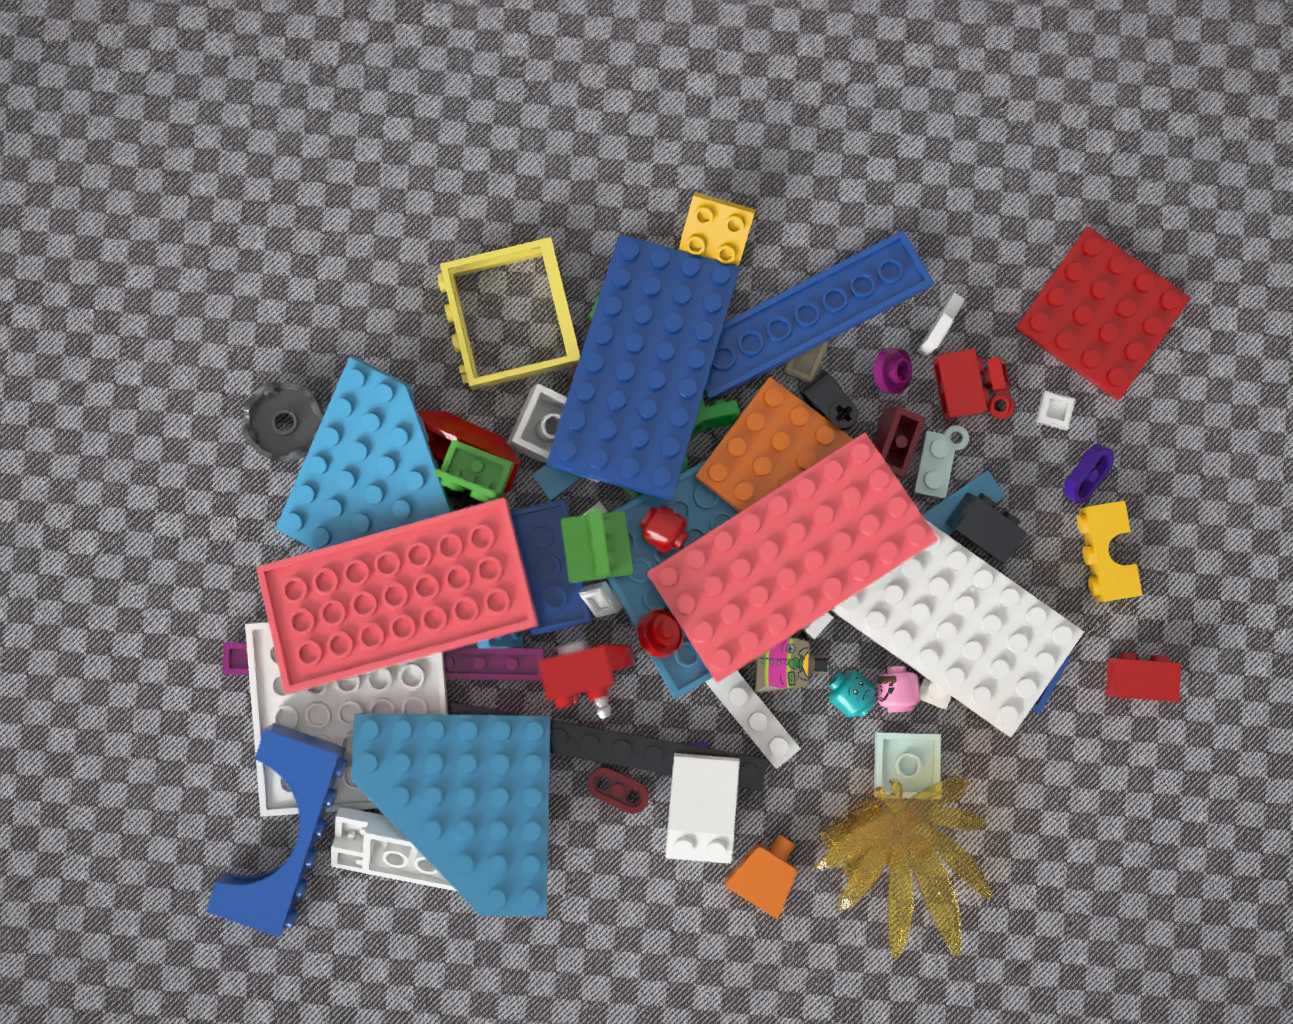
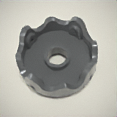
[242,382,324,462]

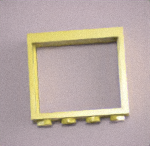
[437,237,580,391]

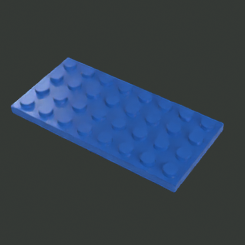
[547,234,740,501]

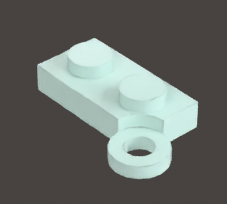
[913,425,969,500]

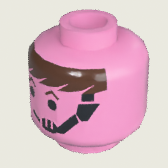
[877,666,920,712]

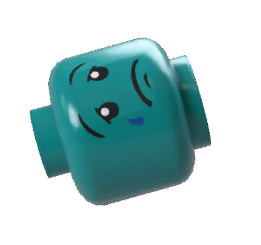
[828,670,877,717]

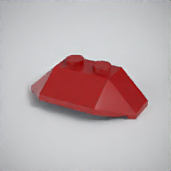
[417,410,521,493]

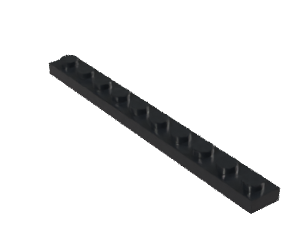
[450,702,768,792]

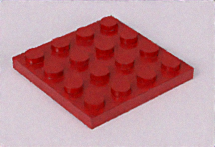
[1014,226,1191,401]

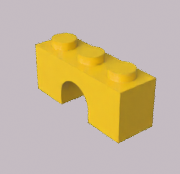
[1077,501,1142,602]

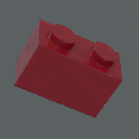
[872,406,926,479]

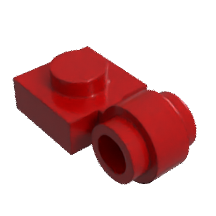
[984,357,1016,419]

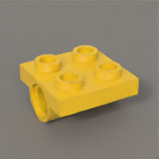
[678,192,756,266]

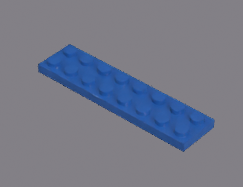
[704,230,934,402]

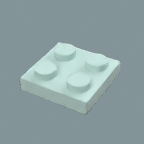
[874,732,941,799]

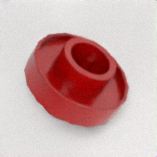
[637,609,683,658]

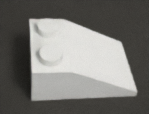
[507,384,599,483]
[666,753,739,863]

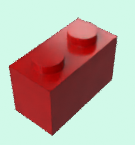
[932,348,990,421]
[1106,652,1181,702]

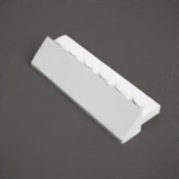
[331,806,456,891]

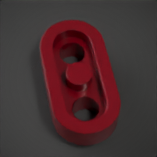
[587,766,649,814]

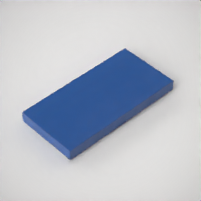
[510,498,593,636]

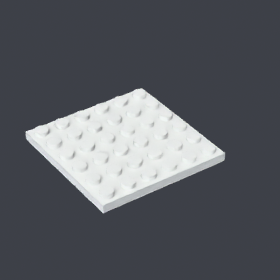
[245,621,448,817]

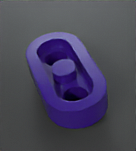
[1064,444,1114,504]

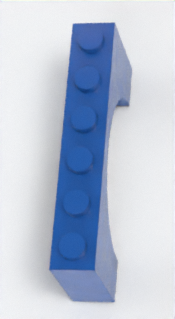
[206,723,348,937]

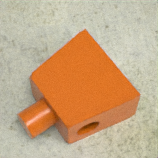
[723,834,798,919]

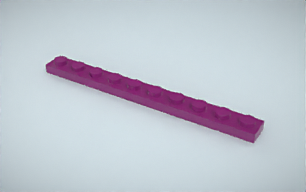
[222,642,545,681]

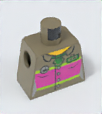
[754,637,828,693]

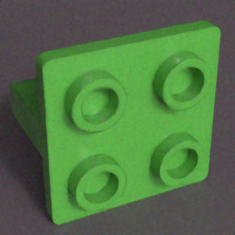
[433,439,515,502]
[561,509,633,583]

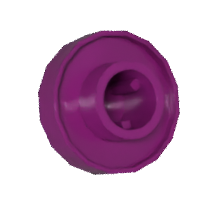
[873,347,912,394]

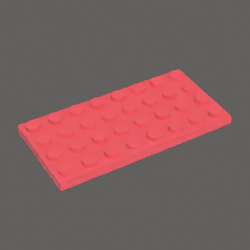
[647,432,939,683]
[256,497,539,694]

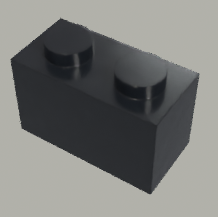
[945,492,1027,564]

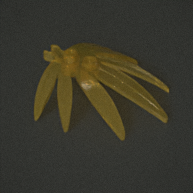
[813,778,993,958]

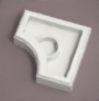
[917,293,964,357]

